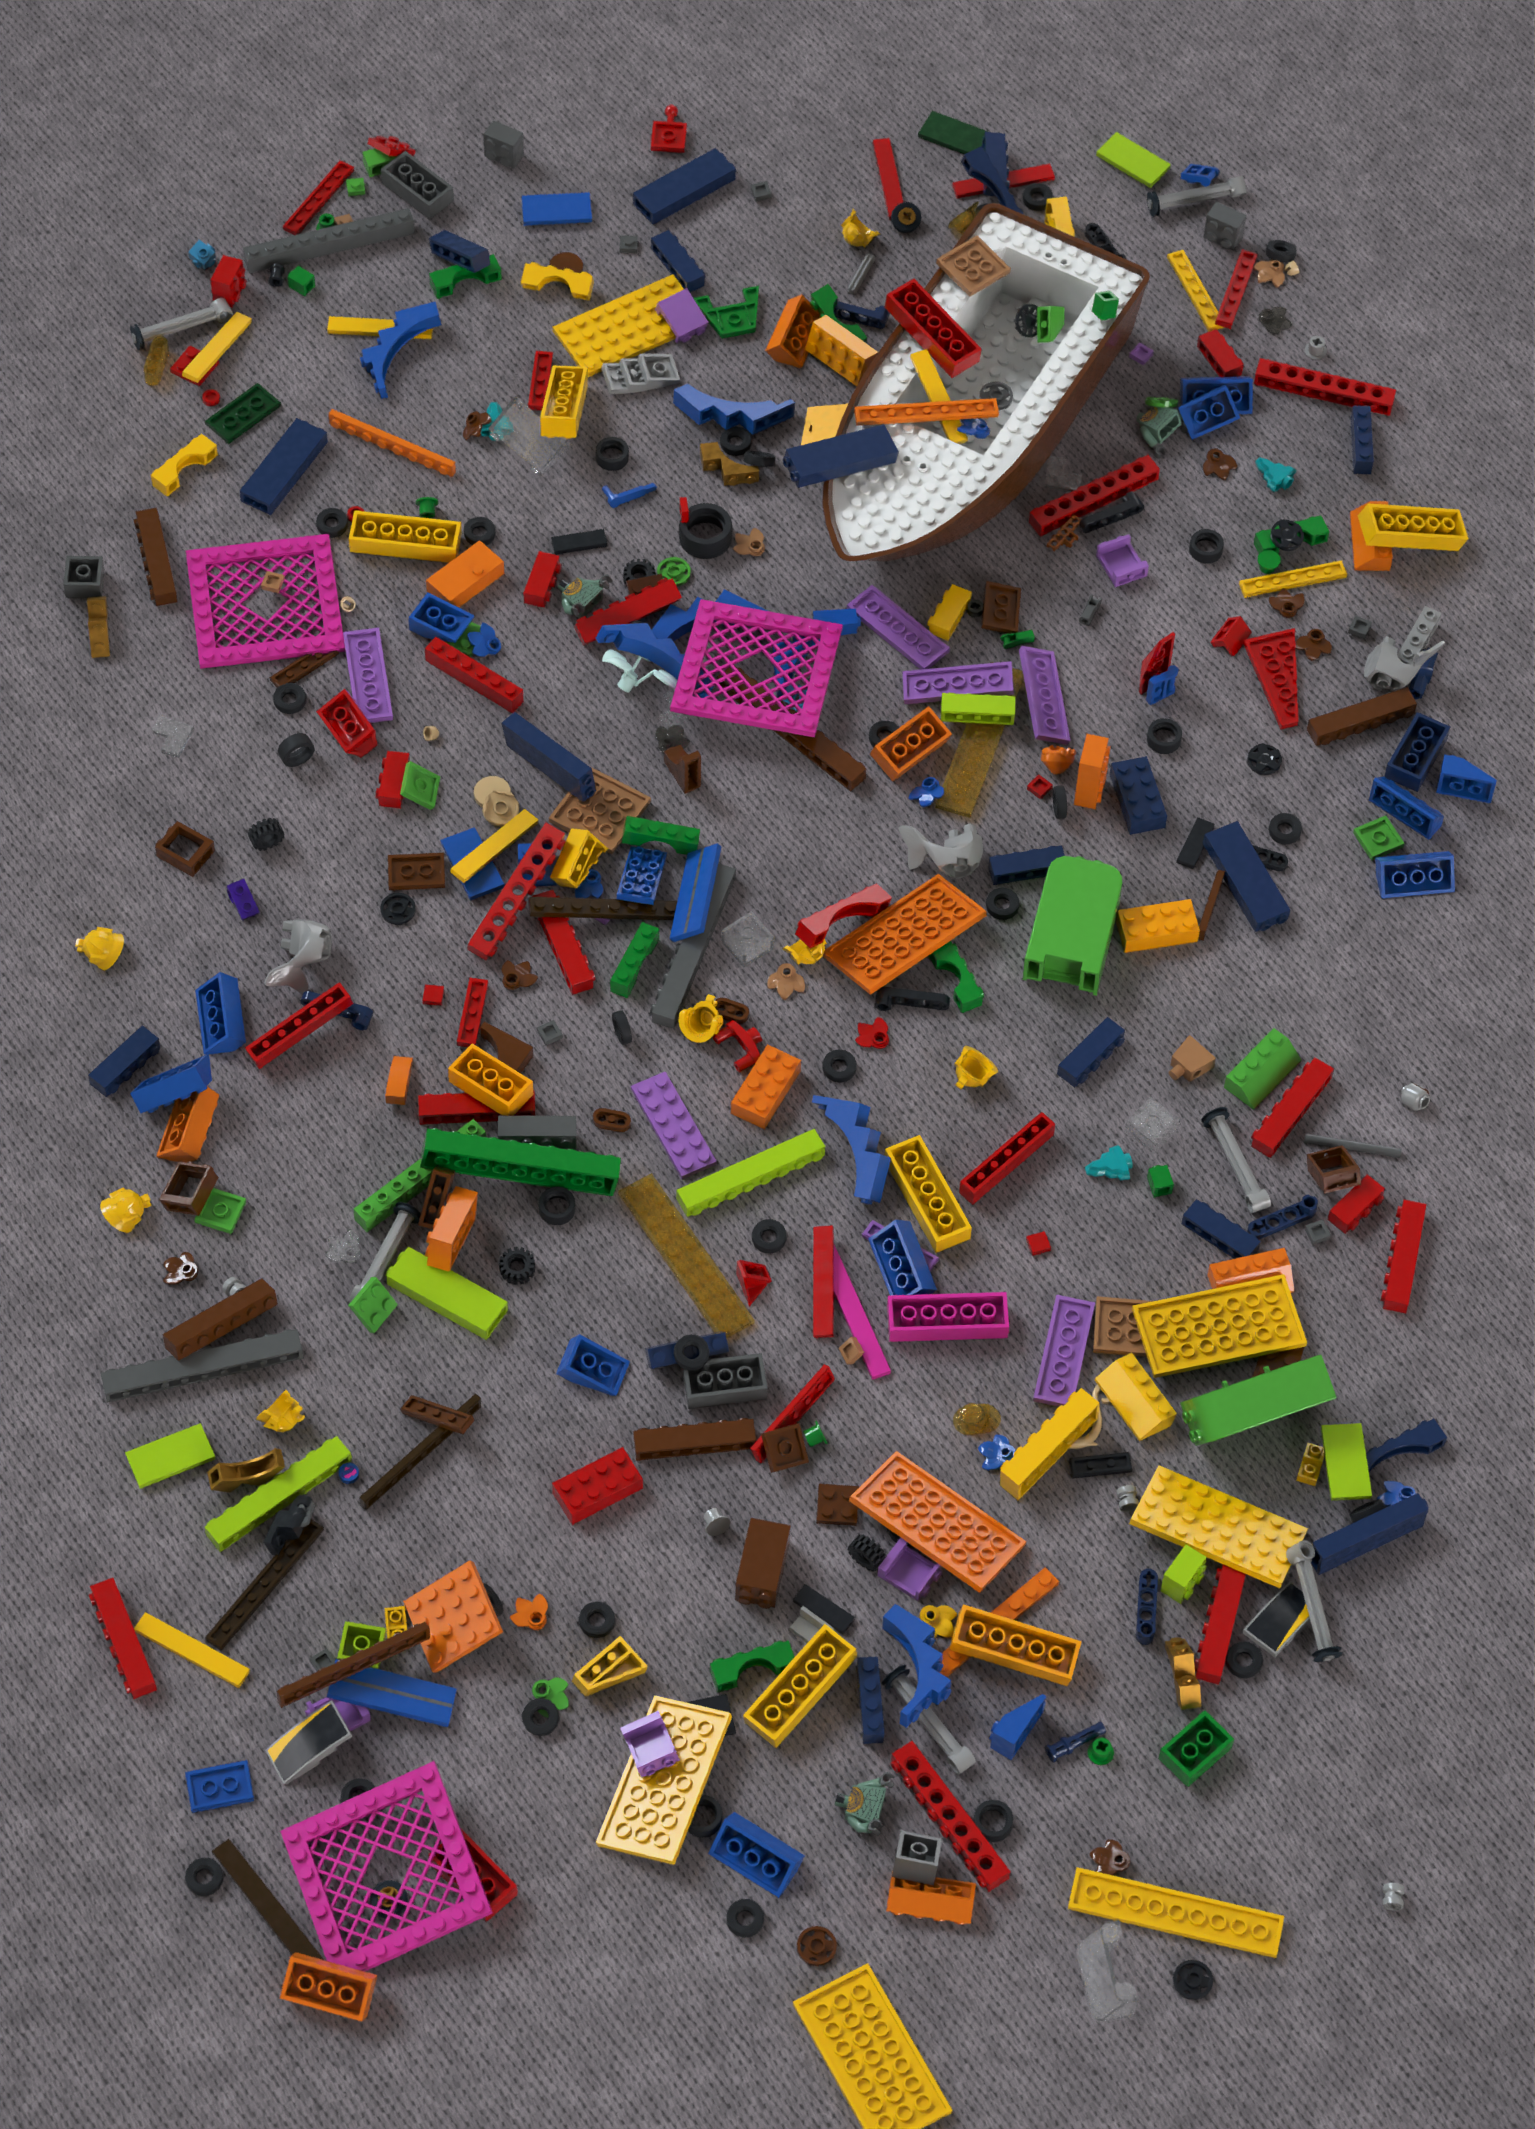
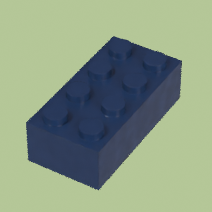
[1384,712,1451,792]
[1110,756,1167,835]

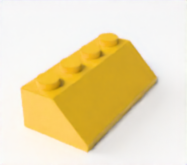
[1095,1353,1177,1441]

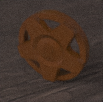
[797,1926,837,1966]

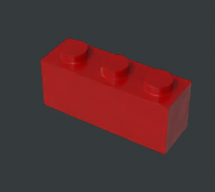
[1197,329,1244,377]
[523,551,562,608]
[376,751,410,809]
[1327,1174,1385,1234]

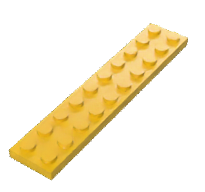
[1068,1867,1284,1958]

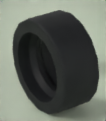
[596,437,629,471]
[1189,529,1224,564]
[1147,718,1182,754]
[277,733,315,767]
[539,1186,575,1225]
[688,1795,723,1838]
[973,1800,1014,1843]

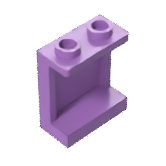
[655,288,708,344]
[1096,534,1149,587]
[877,1537,942,1601]
[305,1698,371,1731]
[620,1711,680,1777]

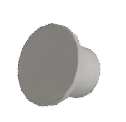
[1304,336,1327,360]
[703,1508,730,1536]

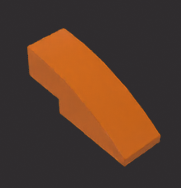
[385,1056,413,1105]

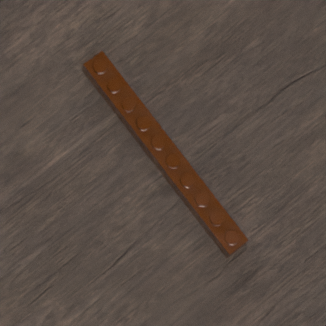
[717,665,866,792]

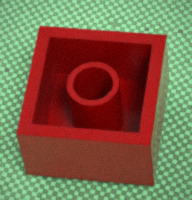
[210,255,247,308]

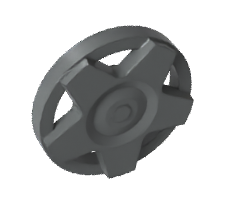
[980,382,1013,410]

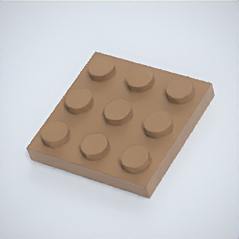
[936,235,1011,297]
[1093,1296,1153,1357]

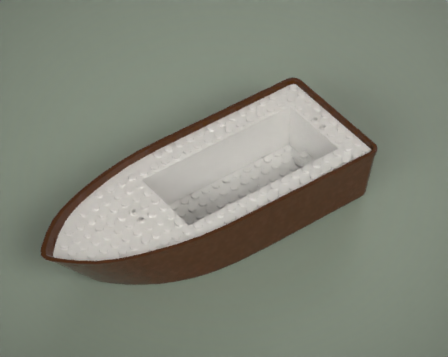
[822,203,1150,562]

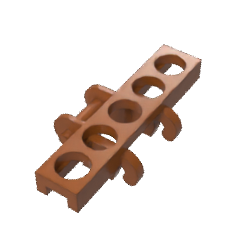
[1046,515,1082,552]

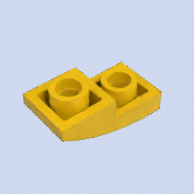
[1296,1442,1324,1486]
[384,1606,407,1639]

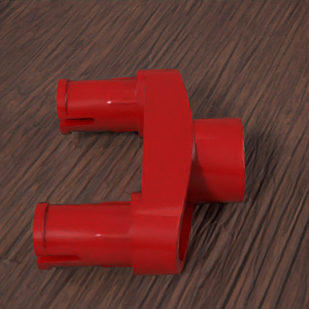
[712,1020,762,1073]

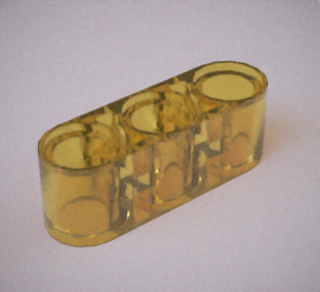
[143,336,169,386]

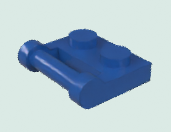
[1181,164,1220,187]
[1146,665,1178,705]

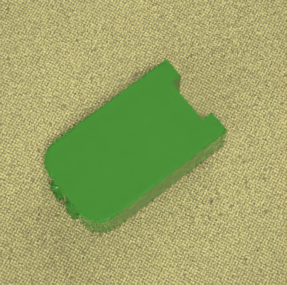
[1023,856,1122,996]
[1180,1355,1337,1446]

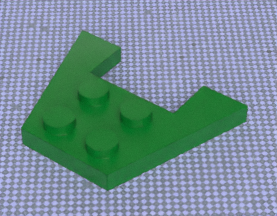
[693,286,759,339]

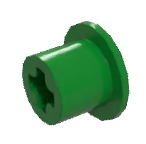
[316,214,335,230]
[416,497,439,518]
[1257,550,1281,574]
[803,1420,828,1447]
[1087,1738,1114,1765]

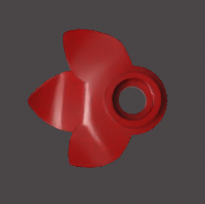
[855,1017,889,1049]

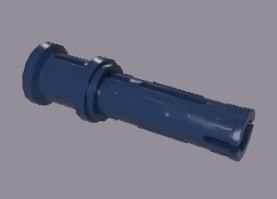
[1045,1721,1106,1763]

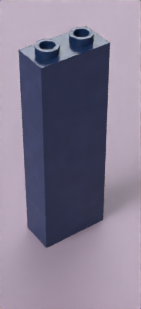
[633,148,736,225]
[240,418,328,515]
[783,424,899,488]
[502,712,596,802]
[1203,821,1290,932]
[1311,1493,1429,1575]

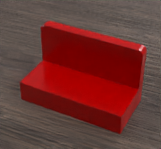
[1210,616,1252,656]

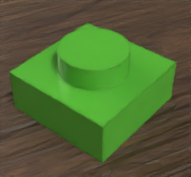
[346,178,365,196]

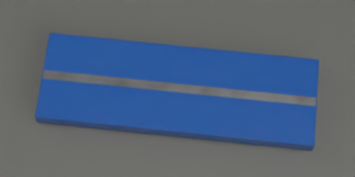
[669,843,722,942]
[326,1659,457,1727]

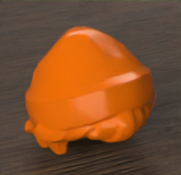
[1041,745,1076,775]

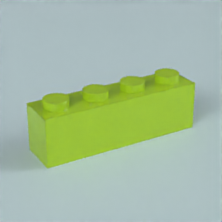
[941,693,1015,725]

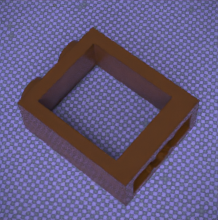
[155,821,215,877]
[1307,1145,1361,1194]
[159,1161,219,1216]

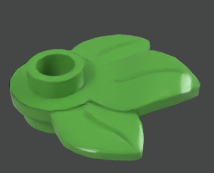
[532,1677,569,1718]

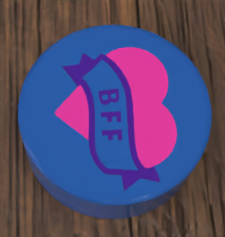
[339,1463,359,1484]

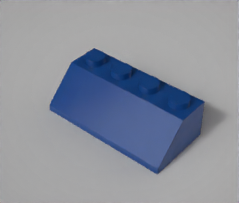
[1180,377,1253,414]
[1369,776,1444,840]
[1375,851,1455,898]
[195,972,246,1055]
[130,1054,212,1114]
[868,1219,937,1295]
[708,1812,805,1898]

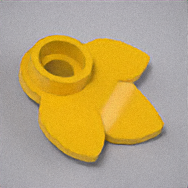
[919,1605,957,1638]

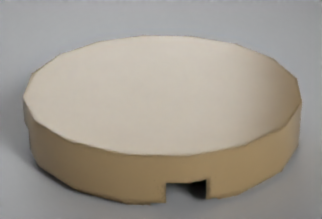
[474,776,511,807]
[482,790,519,827]

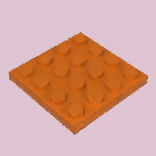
[403,1560,503,1673]

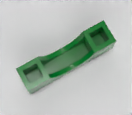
[429,254,502,299]
[810,284,867,344]
[1253,515,1329,553]
[621,816,700,855]
[610,922,659,998]
[929,941,984,1013]
[710,1640,795,1693]

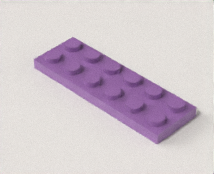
[847,585,950,670]
[343,628,393,723]
[1019,646,1070,745]
[903,661,1014,704]
[631,1072,717,1179]
[1033,1295,1095,1407]

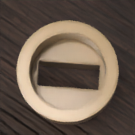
[1285,260,1299,276]
[340,596,356,612]
[423,726,439,741]

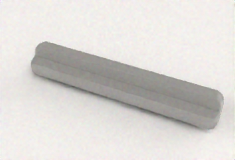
[848,253,875,295]

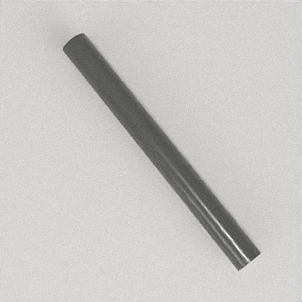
[1304,1133,1402,1158]

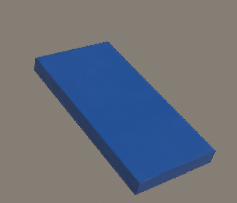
[522,192,592,226]
[440,827,505,901]
[616,846,667,905]

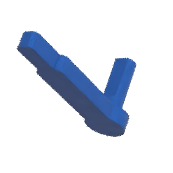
[602,483,657,508]

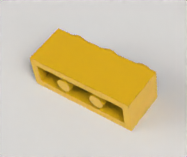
[927,584,972,641]

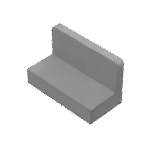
[790,1606,835,1643]

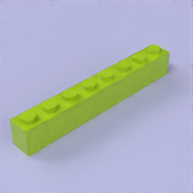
[676,1129,825,1217]
[204,1436,352,1552]

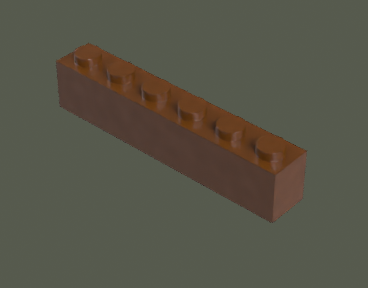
[133,508,178,606]
[1307,687,1417,746]
[162,1278,278,1361]
[633,1418,756,1461]

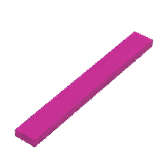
[834,1245,891,1380]

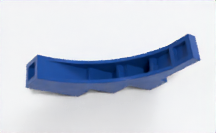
[360,302,441,399]
[882,1604,951,1728]

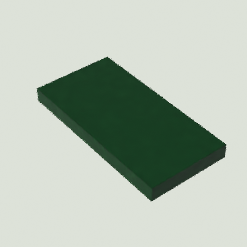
[918,111,989,154]
[205,383,281,444]

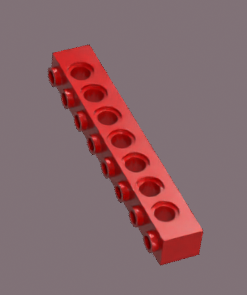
[1254,358,1396,416]
[1029,455,1160,537]
[467,822,566,961]
[890,1741,1011,1892]

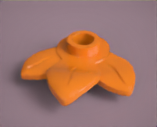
[510,1594,548,1630]

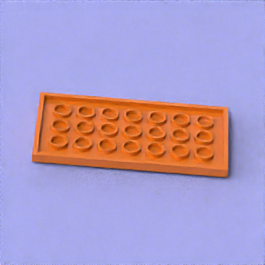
[823,874,987,995]
[849,1451,1027,1593]

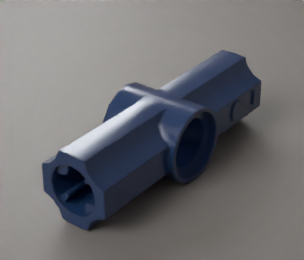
[1409,648,1438,699]

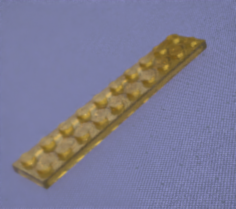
[935,662,1024,818]
[618,1173,755,1339]

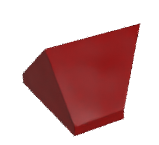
[736,1260,772,1307]

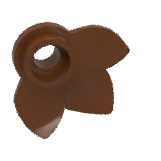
[463,411,492,440]
[1203,448,1237,480]
[1269,588,1305,618]
[1295,629,1332,661]
[501,960,538,990]
[163,1252,198,1285]
[1089,1839,1131,1876]

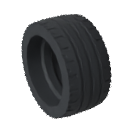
[679,503,733,559]

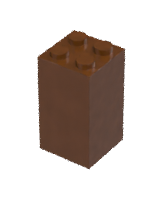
[735,1518,791,1609]

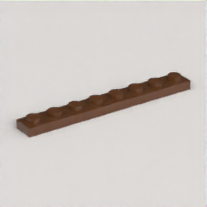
[276,1621,430,1708]

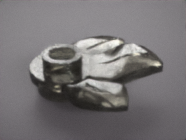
[1258,307,1292,335]
[655,725,690,754]

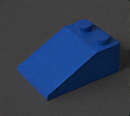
[1178,385,1240,440]
[409,592,474,643]
[1436,755,1497,803]
[556,1334,630,1396]
[989,1694,1046,1761]

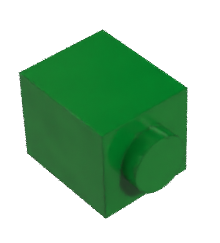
[287,266,315,297]
[1092,291,1119,320]
[1147,1165,1174,1198]

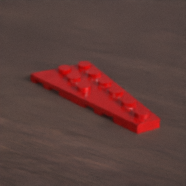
[1243,628,1299,730]

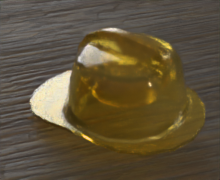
[948,201,979,235]
[953,1403,1001,1435]

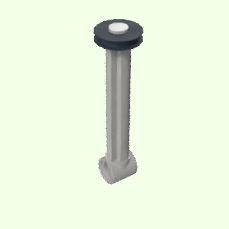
[1147,176,1247,217]
[130,298,233,350]
[1201,1107,1271,1213]
[350,1202,421,1302]
[1286,1540,1343,1662]
[882,1665,976,1775]

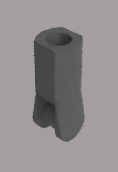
[1079,595,1102,626]

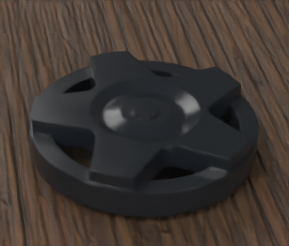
[1270,519,1304,551]
[1247,743,1282,775]
[380,893,416,925]
[1173,1960,1213,2000]

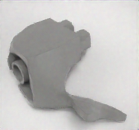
[1364,636,1445,691]
[899,824,983,879]
[264,919,332,994]

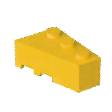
[1045,196,1075,237]
[550,828,608,888]
[572,1636,648,1697]

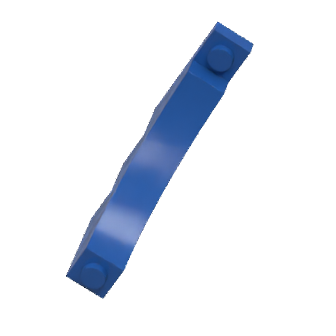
[673,384,795,435]
[652,589,768,642]
[772,608,861,697]
[596,623,714,698]
[812,1095,891,1205]

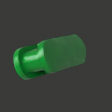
[1000,629,1035,649]

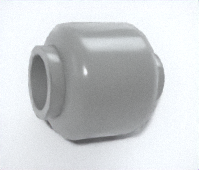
[1401,1082,1430,1111]

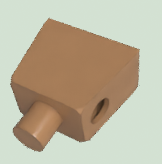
[1169,1035,1216,1082]

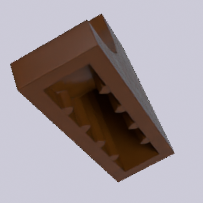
[664,745,701,794]
[480,1022,534,1073]

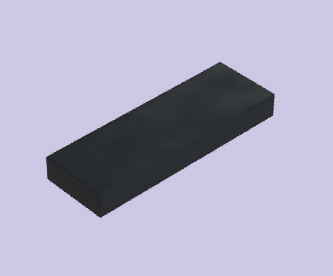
[551,529,607,555]
[1176,817,1215,869]
[1069,1452,1132,1479]
[793,1584,855,1635]

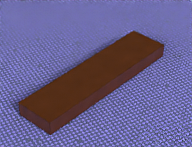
[270,651,339,688]
[1198,870,1225,941]
[400,1395,475,1434]

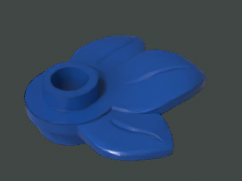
[957,418,990,439]
[467,623,501,657]
[908,777,944,807]
[575,869,603,898]
[978,1435,1016,1470]
[1377,1481,1417,1507]

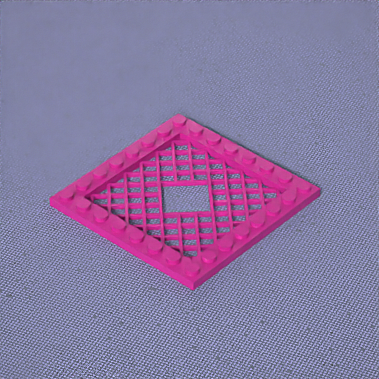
[186,534,345,669]
[670,599,843,737]
[280,1761,493,1972]

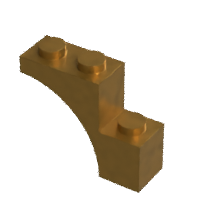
[700,442,759,486]
[87,596,110,658]
[207,1448,285,1493]
[1165,1637,1202,1710]

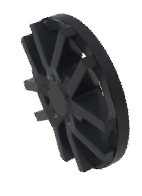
[1014,304,1038,337]

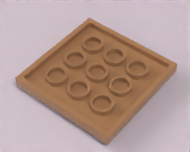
[549,766,651,854]

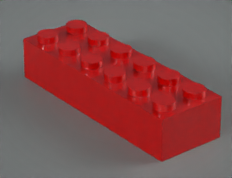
[884,278,982,378]

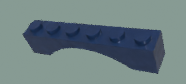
[961,146,1024,215]
[1366,1418,1447,1472]

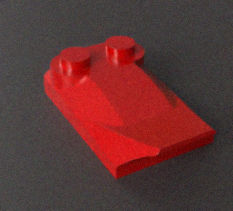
[316,689,378,758]

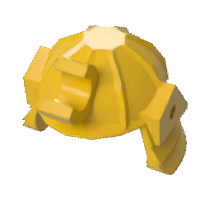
[841,209,880,248]
[75,927,124,971]
[783,939,827,965]
[679,994,723,1043]
[954,1046,998,1089]
[100,1187,151,1233]
[256,1390,305,1432]

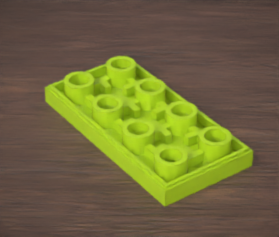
[1096,132,1171,188]
[125,1423,216,1489]
[1321,1423,1372,1501]

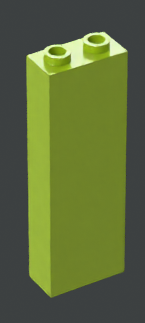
[386,1246,508,1340]

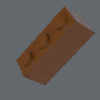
[418,1165,456,1229]

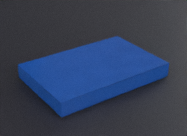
[185,1760,254,1813]

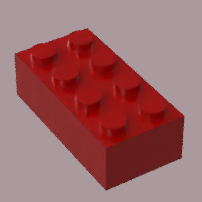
[552,1447,643,1525]
[428,1829,518,1922]

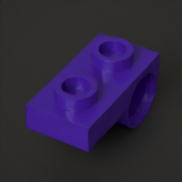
[226,879,260,921]

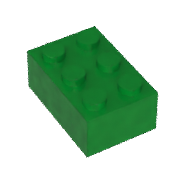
[1158,1710,1234,1787]

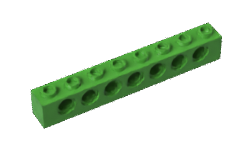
[353,1119,486,1232]

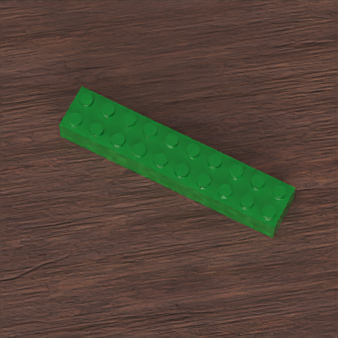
[420,1128,621,1196]

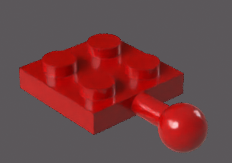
[651,105,687,153]

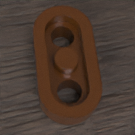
[715,997,749,1024]
[593,1108,631,1132]

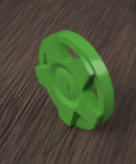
[1145,397,1178,407]
[657,557,691,586]

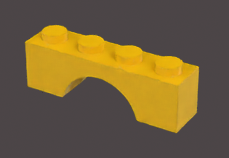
[521,262,594,301]
[151,433,218,497]

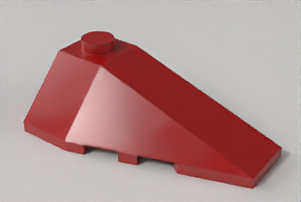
[1139,632,1175,695]

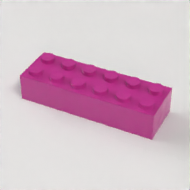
[887,1292,1009,1342]

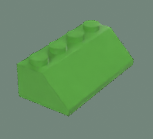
[1224,1028,1301,1110]

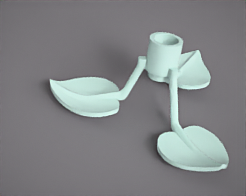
[602,650,677,692]

